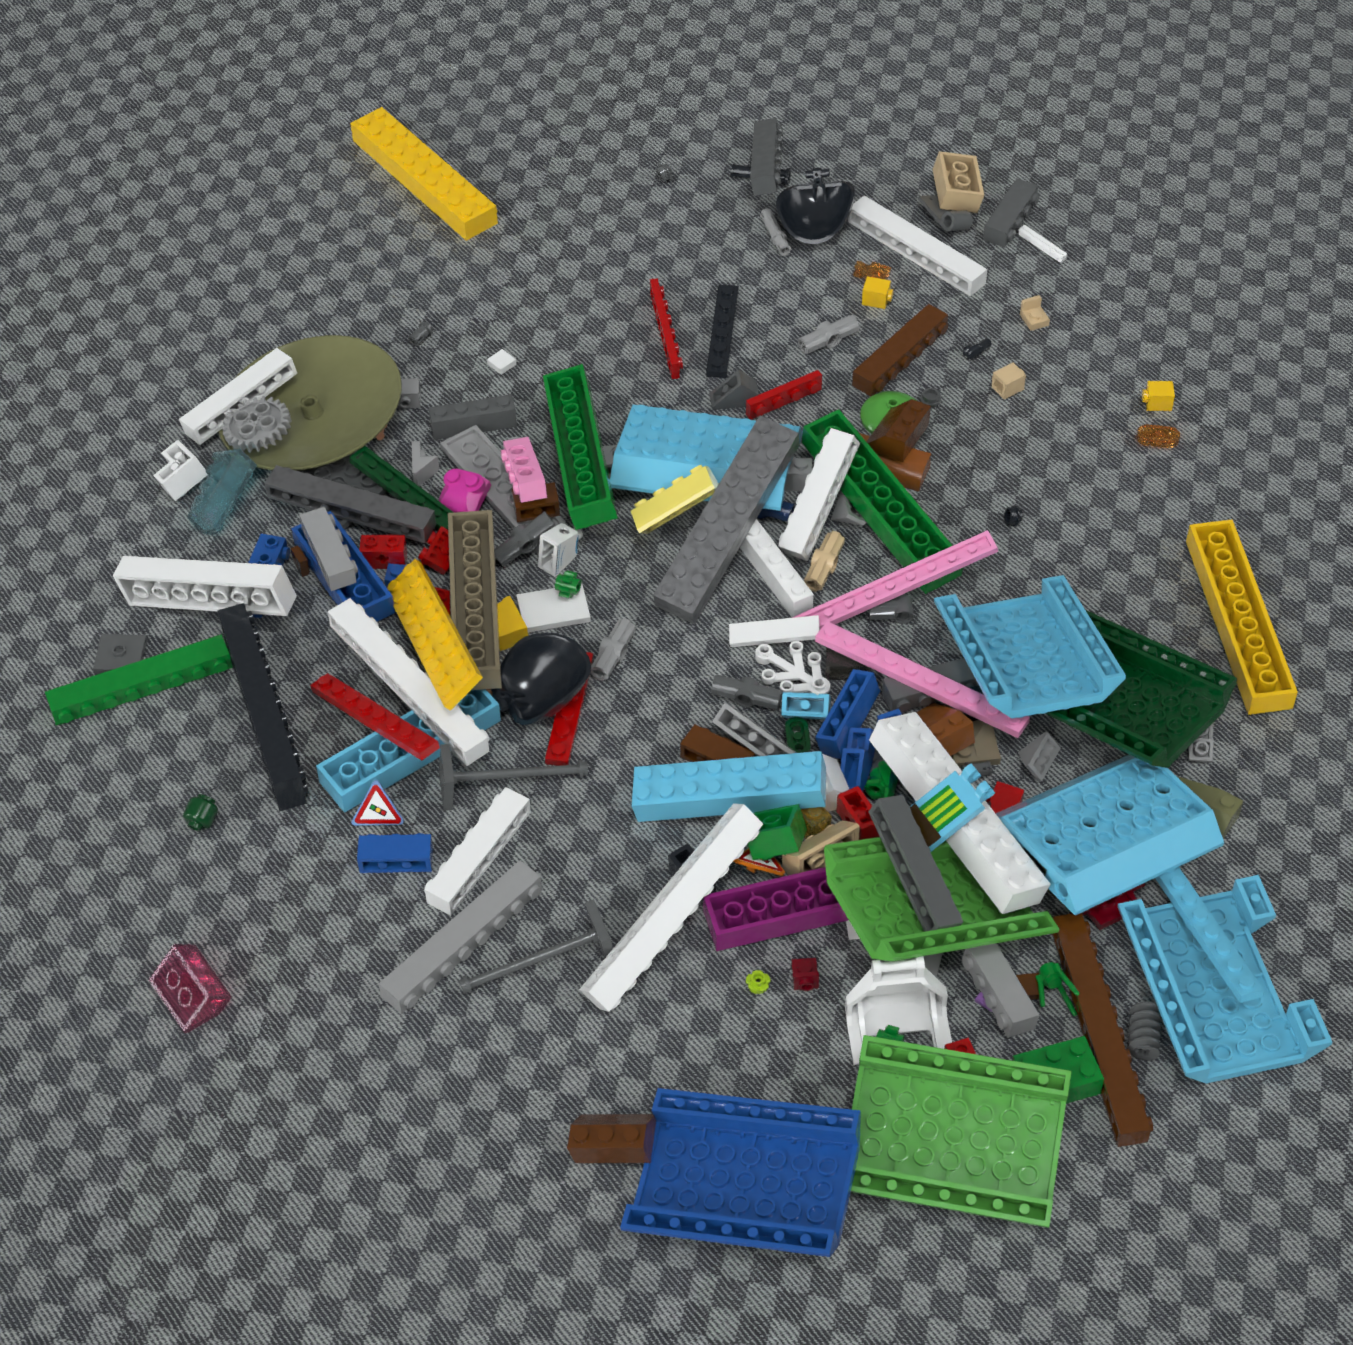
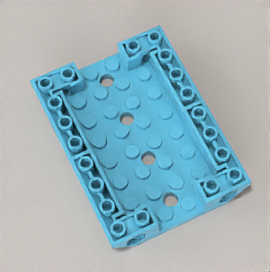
[996,754,1224,915]

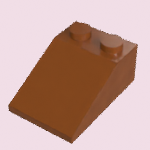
[916,703,975,756]

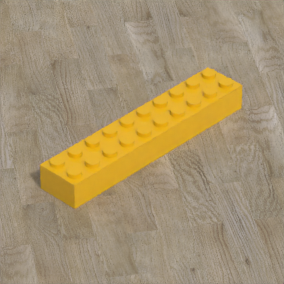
[351,107,498,241]
[1186,519,1298,715]

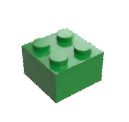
[747,804,807,860]

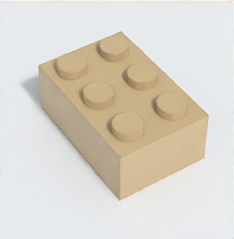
[932,151,984,213]

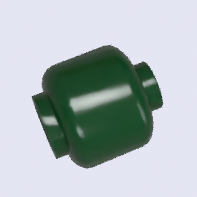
[183,794,218,831]

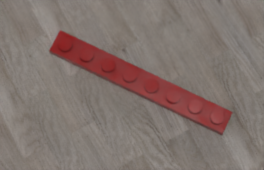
[310,673,440,761]

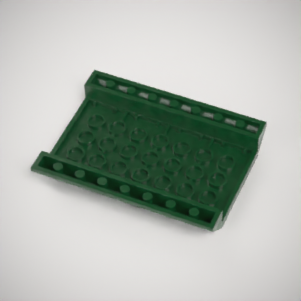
[1045,610,1237,768]

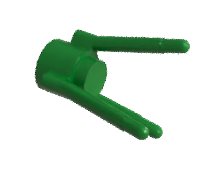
[1035,962,1080,1016]

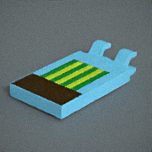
[910,763,995,851]

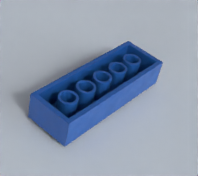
[291,510,395,622]

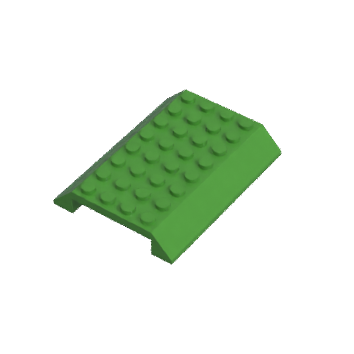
[824,837,1060,962]
[851,1035,1071,1228]

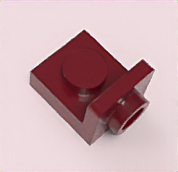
[791,958,819,991]

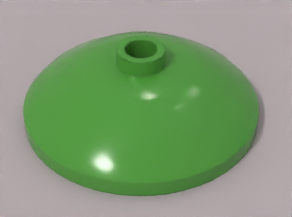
[860,391,917,434]

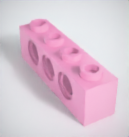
[501,437,547,503]

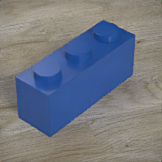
[357,833,433,873]

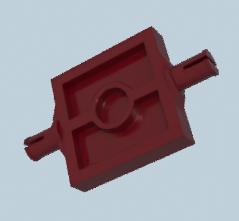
[1069,883,1145,930]

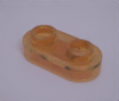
[1136,424,1180,448]

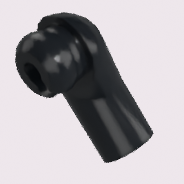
[962,338,992,359]

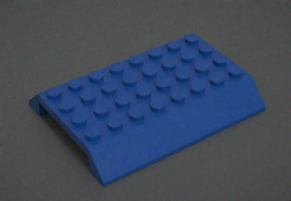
[620,1088,861,1257]

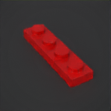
[746,370,822,420]

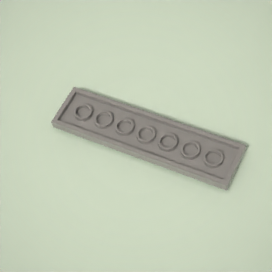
[440,425,568,553]

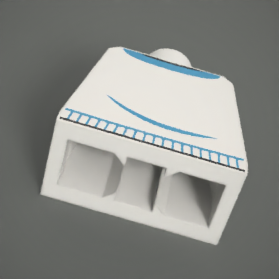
[538,523,583,577]

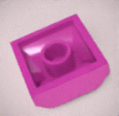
[438,469,491,512]

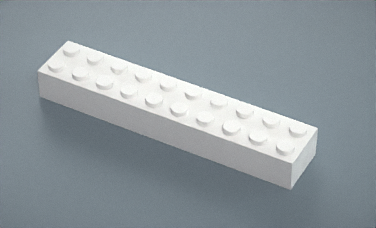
[869,712,1050,914]

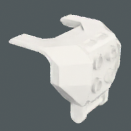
[845,956,952,1065]

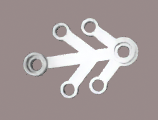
[755,641,830,695]

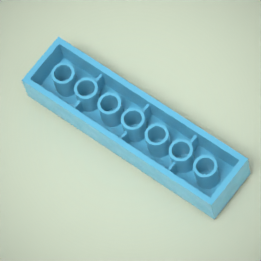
[316,689,501,813]
[632,751,826,822]

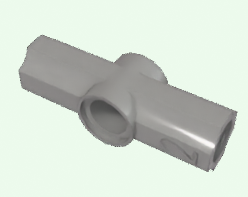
[798,315,859,355]
[590,618,636,681]

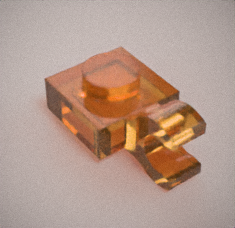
[853,261,891,280]

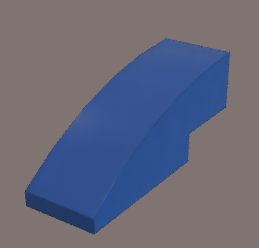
[840,728,876,792]

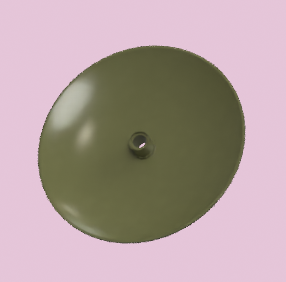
[218,335,402,471]

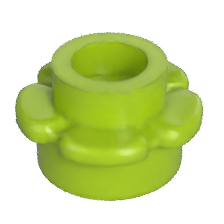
[746,970,771,994]

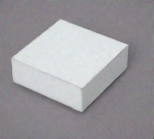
[487,349,516,375]

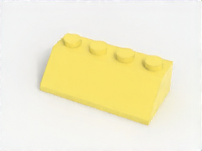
[631,465,719,534]

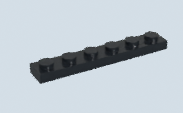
[706,285,739,378]

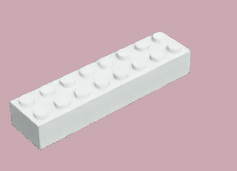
[113,556,297,616]

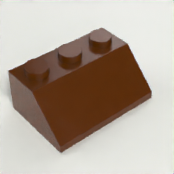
[866,399,931,462]
[567,1114,656,1163]

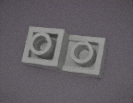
[1188,723,1214,763]

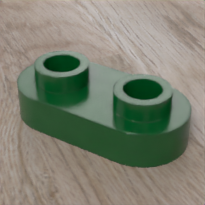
[785,717,811,753]

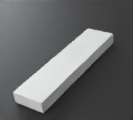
[729,615,820,647]

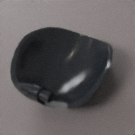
[776,167,855,244]
[491,633,591,725]

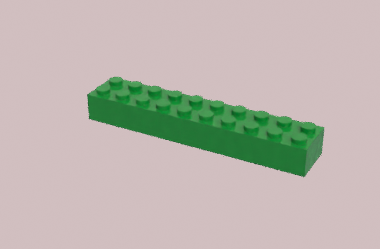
[543,364,618,530]
[801,409,963,594]

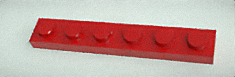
[650,278,683,379]
[545,652,594,766]

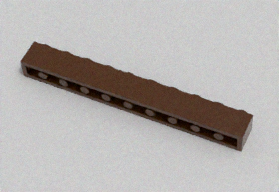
[1052,913,1153,1147]

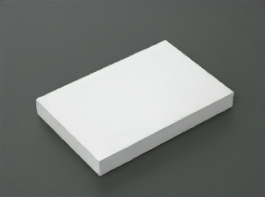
[516,584,591,633]

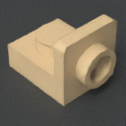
[1020,295,1050,331]

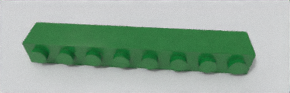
[45,634,233,726]

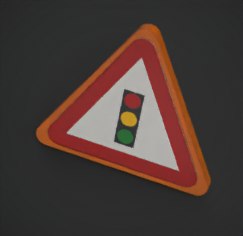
[733,848,785,876]

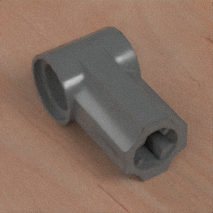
[869,594,914,624]

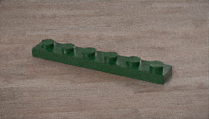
[349,445,454,530]

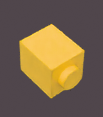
[862,276,894,309]
[1142,381,1175,411]

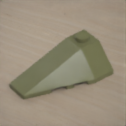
[1160,776,1243,839]

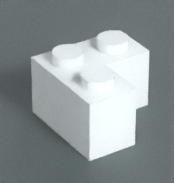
[153,440,208,501]

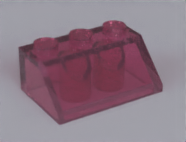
[149,944,232,1033]

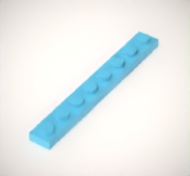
[1155,867,1264,1003]

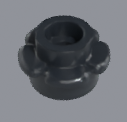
[1004,505,1023,527]

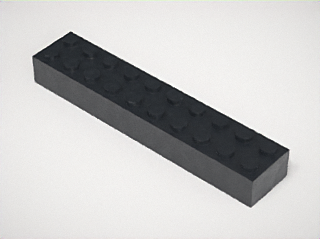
[217,603,309,812]

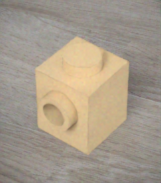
[991,363,1026,399]

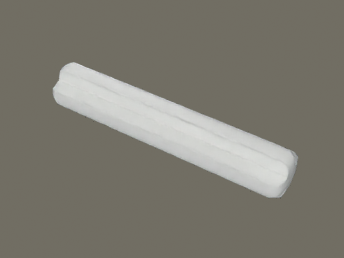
[1018,225,1067,263]

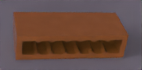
[859,433,931,492]

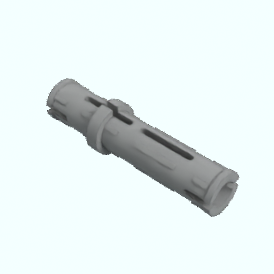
[760,208,791,256]

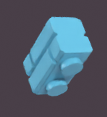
[781,692,831,720]

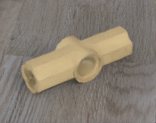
[804,531,845,592]

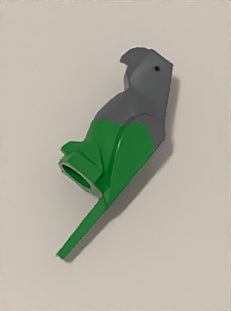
[864,749,898,799]

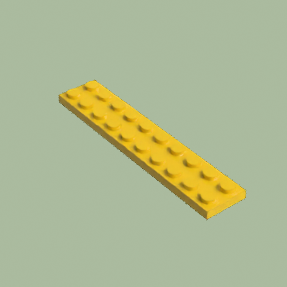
[387,559,483,711]

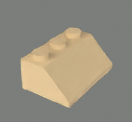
[782,820,860,875]

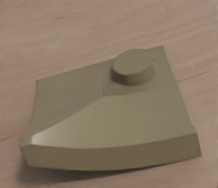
[951,720,1001,768]

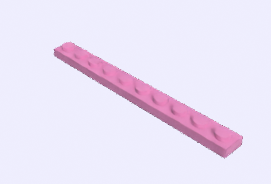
[792,530,998,629]
[815,621,1030,738]

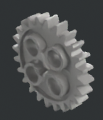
[222,396,292,453]

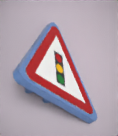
[351,780,404,826]

